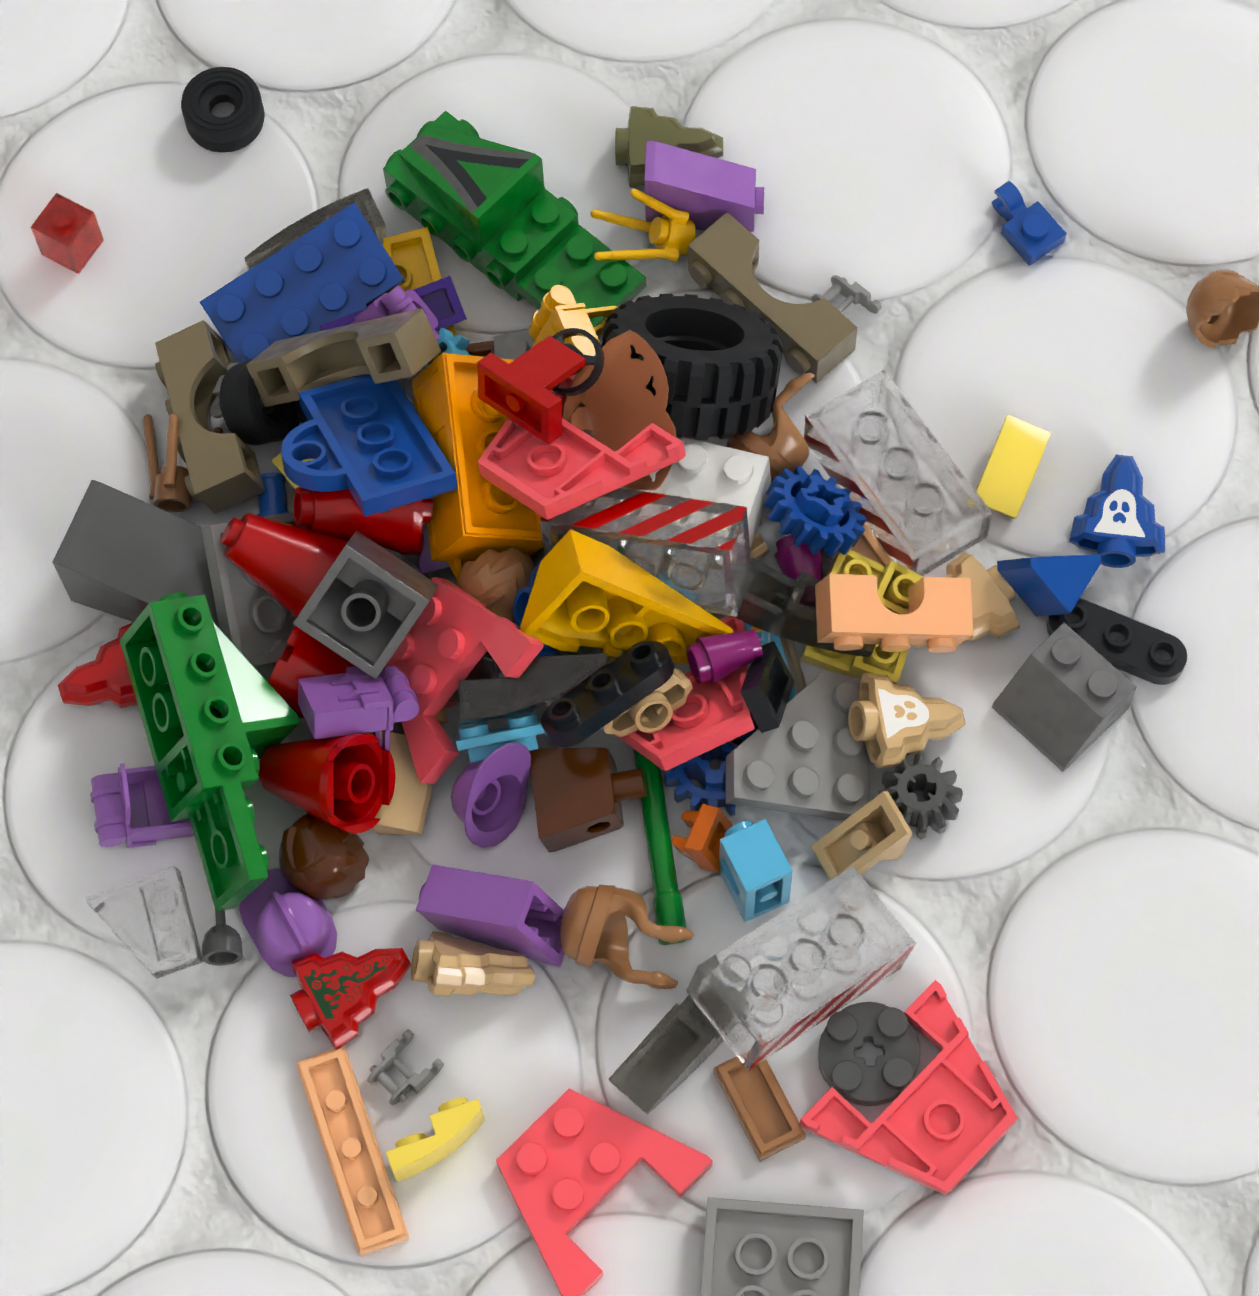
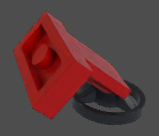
[477,328,604,445]

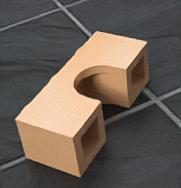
[815,574,973,653]

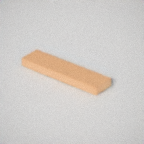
[296,1045,409,1257]

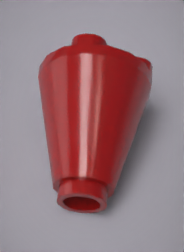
[293,487,433,555]

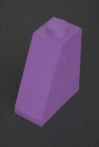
[644,141,764,232]
[416,864,565,967]

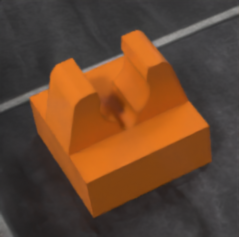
[671,804,733,873]

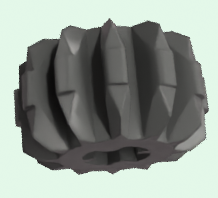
[878,752,963,840]

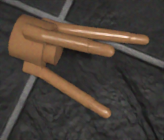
[143,413,223,512]

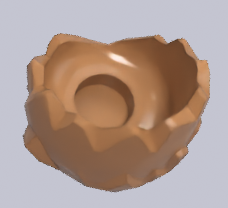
[1186,269,1259,348]
[458,547,535,623]

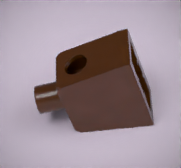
[529,747,648,852]

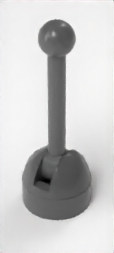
[202,910,243,966]

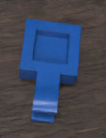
[991,181,1067,266]

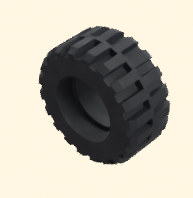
[601,293,783,440]

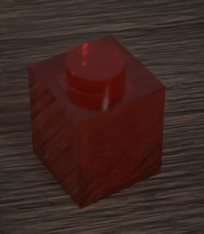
[31,193,104,274]

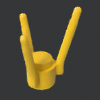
[590,189,696,262]

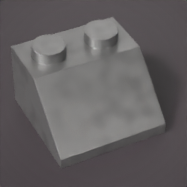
[293,530,438,679]
[992,623,1137,772]

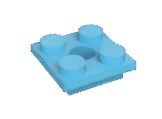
[455,710,545,763]

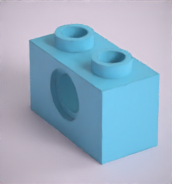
[719,818,793,922]

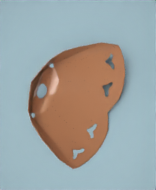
[562,330,677,490]

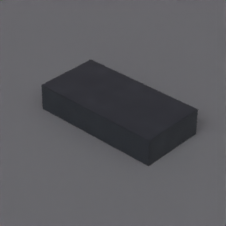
[740,641,794,733]

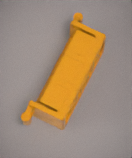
[412,353,551,586]

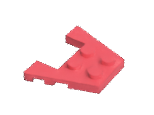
[477,374,686,520]
[385,577,544,784]
[614,611,755,771]
[800,980,1018,1196]
[496,1088,713,1296]

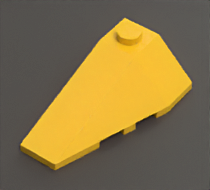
[520,529,734,665]

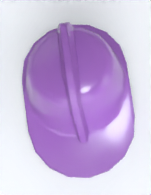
[451,742,531,848]
[239,868,337,977]

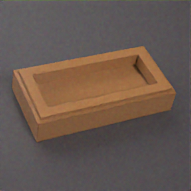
[713,1045,806,1161]

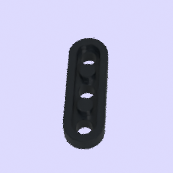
[1046,598,1187,685]
[541,641,674,747]

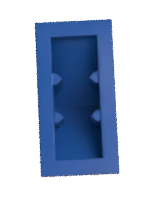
[997,554,1101,616]

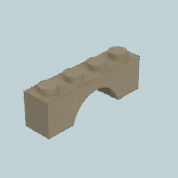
[688,212,858,383]
[246,308,441,407]
[155,320,265,514]

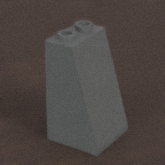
[52,480,220,629]

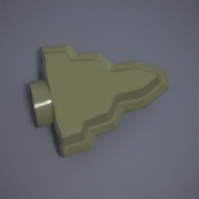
[615,106,723,188]

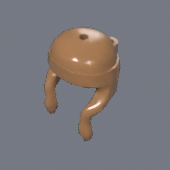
[726,373,815,482]
[560,884,694,989]

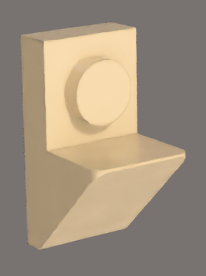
[811,791,913,888]

